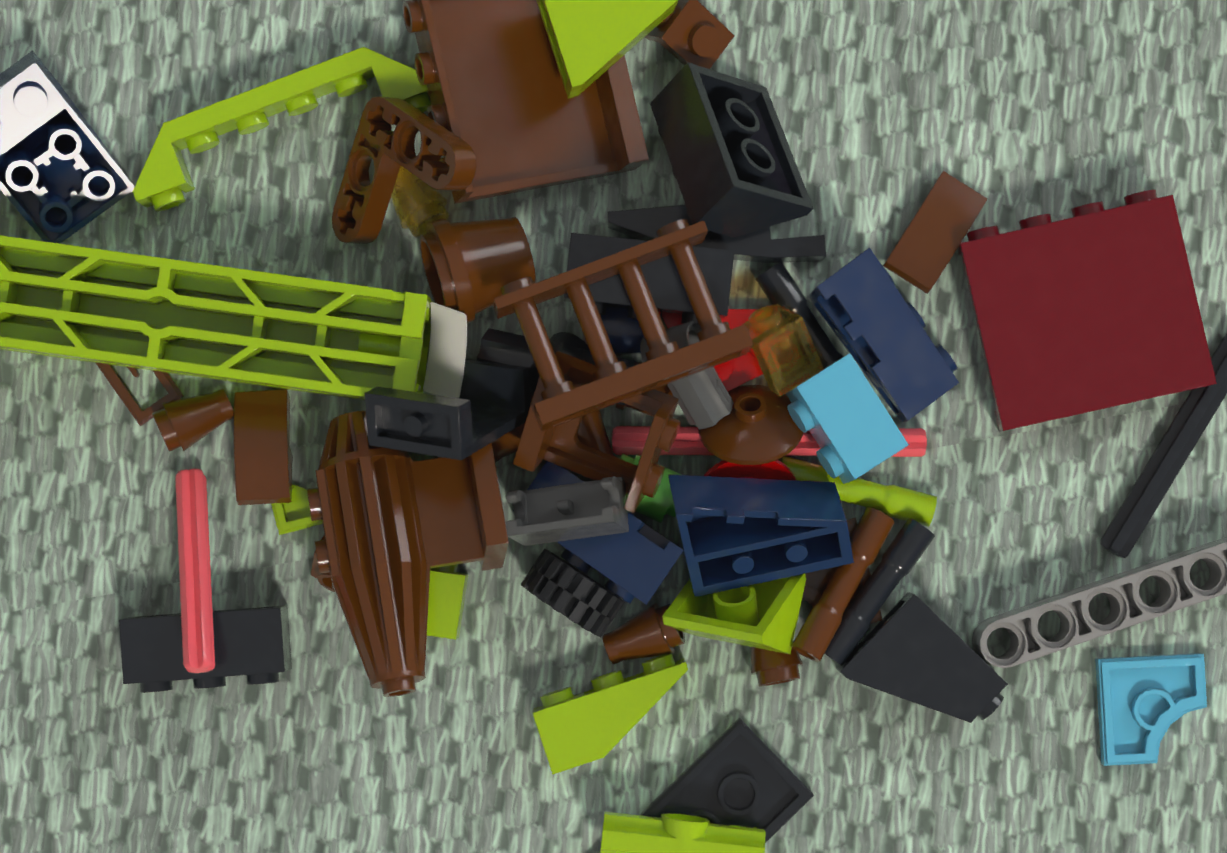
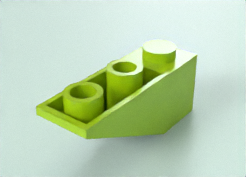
[532,654,688,774]

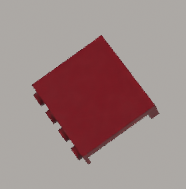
[957,189,1217,432]

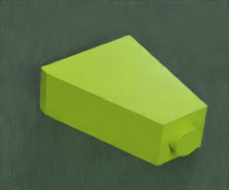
[536,0,679,99]

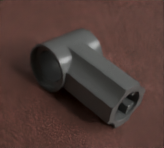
[640,321,734,429]

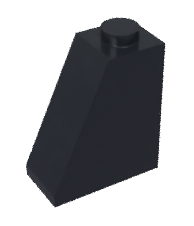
[835,592,1008,723]

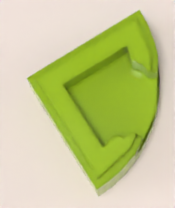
[271,484,323,535]

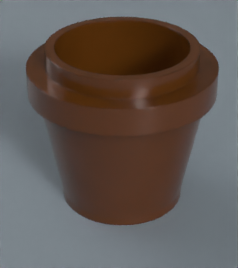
[419,217,536,323]

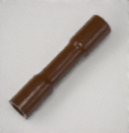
[791,507,895,662]

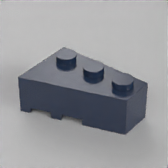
[807,247,959,423]
[513,461,684,605]
[668,475,854,597]

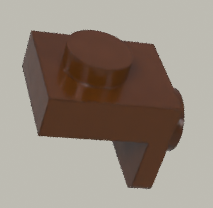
[645,0,735,69]

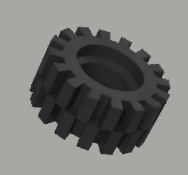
[521,548,625,638]

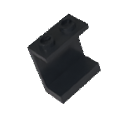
[365,359,531,460]

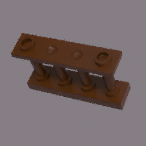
[494,219,754,432]

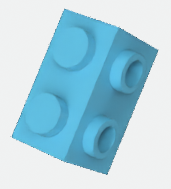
[786,353,909,484]

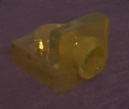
[741,304,824,397]

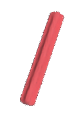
[175,468,215,673]

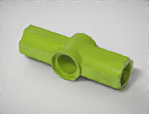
[600,812,766,853]

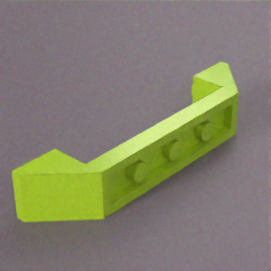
[132,47,431,212]

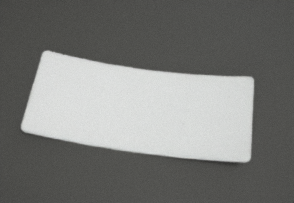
[423,302,467,398]

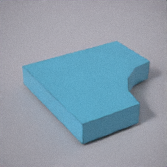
[1095,653,1207,766]

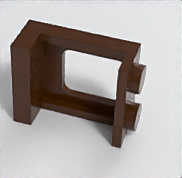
[513,351,681,513]

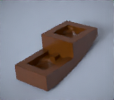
[883,171,987,294]
[234,389,293,505]

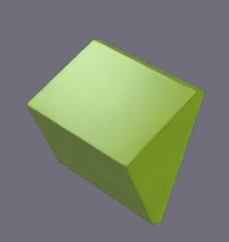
[662,574,806,654]

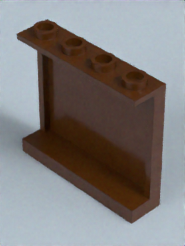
[403,0,649,204]

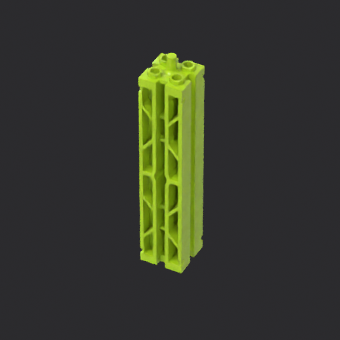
[0,235,433,400]

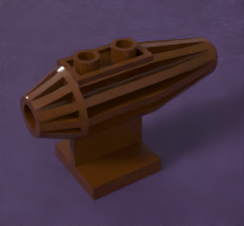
[307,410,509,697]

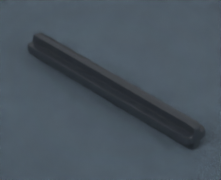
[1100,333,1227,558]

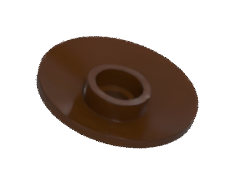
[698,385,804,465]

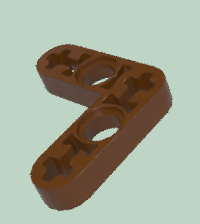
[332,96,476,244]

